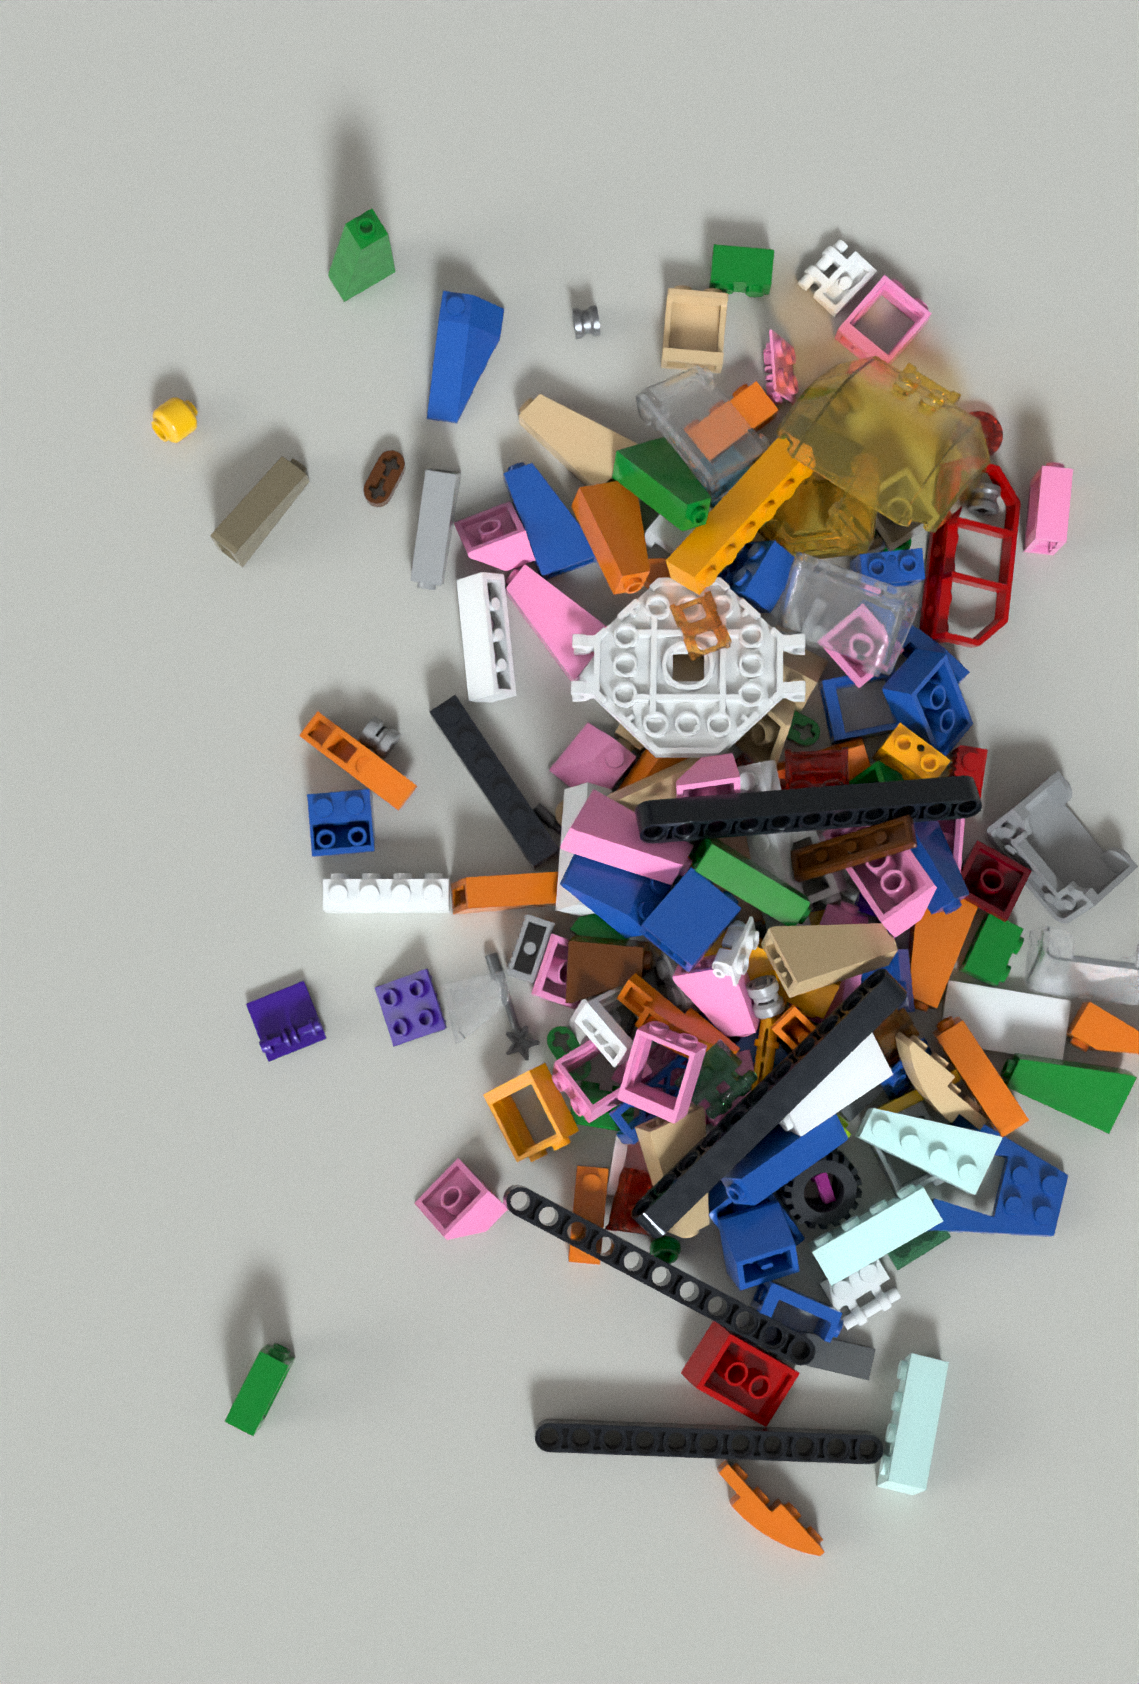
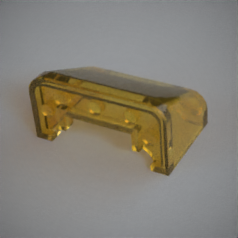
[758,453,882,562]

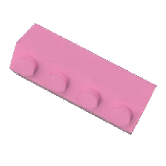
[822,826,937,938]

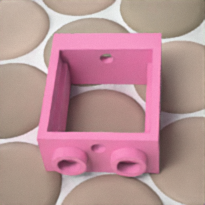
[834,275,932,377]
[1023,462,1073,555]
[617,1021,707,1124]
[552,1040,653,1123]

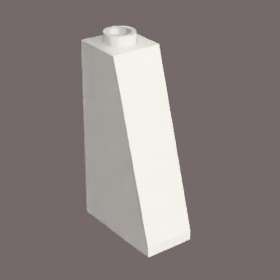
[779,1033,893,1136]

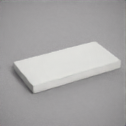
[940,980,1071,1060]

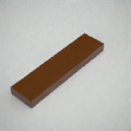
[791,815,917,883]

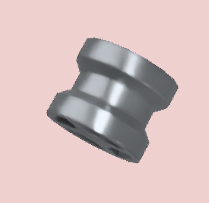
[572,305,600,339]
[968,482,1001,516]

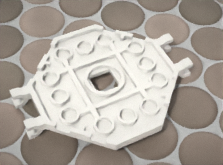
[571,577,805,758]

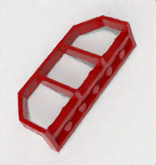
[919,456,1021,648]

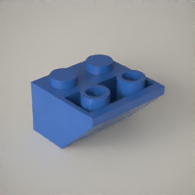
[718,540,800,613]
[307,789,375,857]
[718,1200,800,1291]

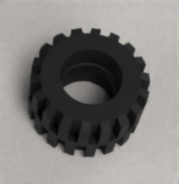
[778,1148,862,1230]

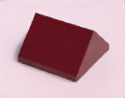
[961,840,1032,922]

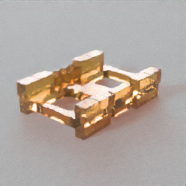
[669,591,732,661]

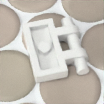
[798,239,877,317]
[819,1259,901,1330]

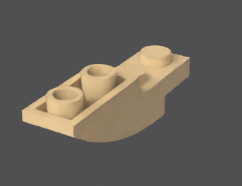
[895,1032,988,1130]

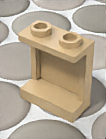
[661,285,729,373]

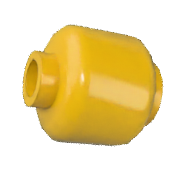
[151,397,198,443]

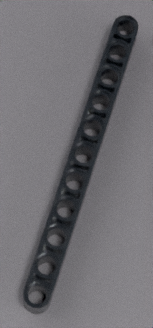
[635,776,982,843]
[631,968,907,1238]
[503,1184,816,1366]
[535,1419,883,1464]

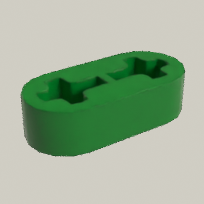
[786,710,820,747]
[547,1026,591,1081]

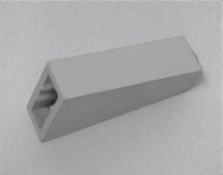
[410,468,461,590]

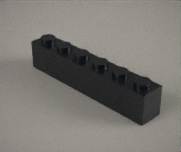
[429,695,559,870]

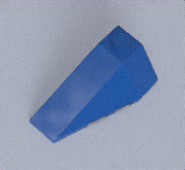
[427,291,504,423]

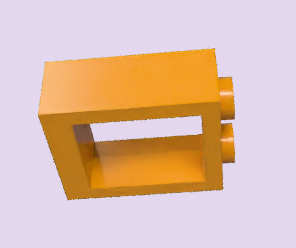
[872,723,951,780]
[483,1063,579,1162]

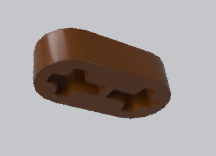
[363,450,406,507]

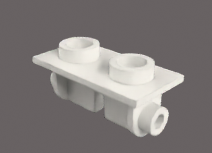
[712,917,759,987]

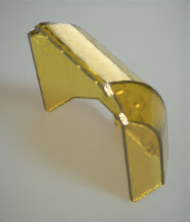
[775,355,991,533]

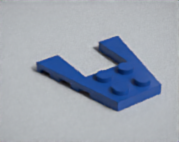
[927,1114,1068,1237]

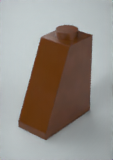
[565,935,653,1003]

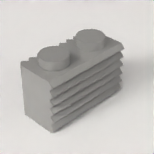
[506,914,555,984]

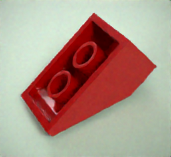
[681,1321,800,1427]

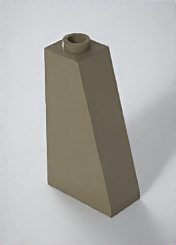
[210,456,310,568]

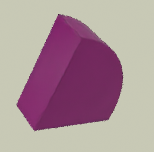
[811,1173,835,1204]

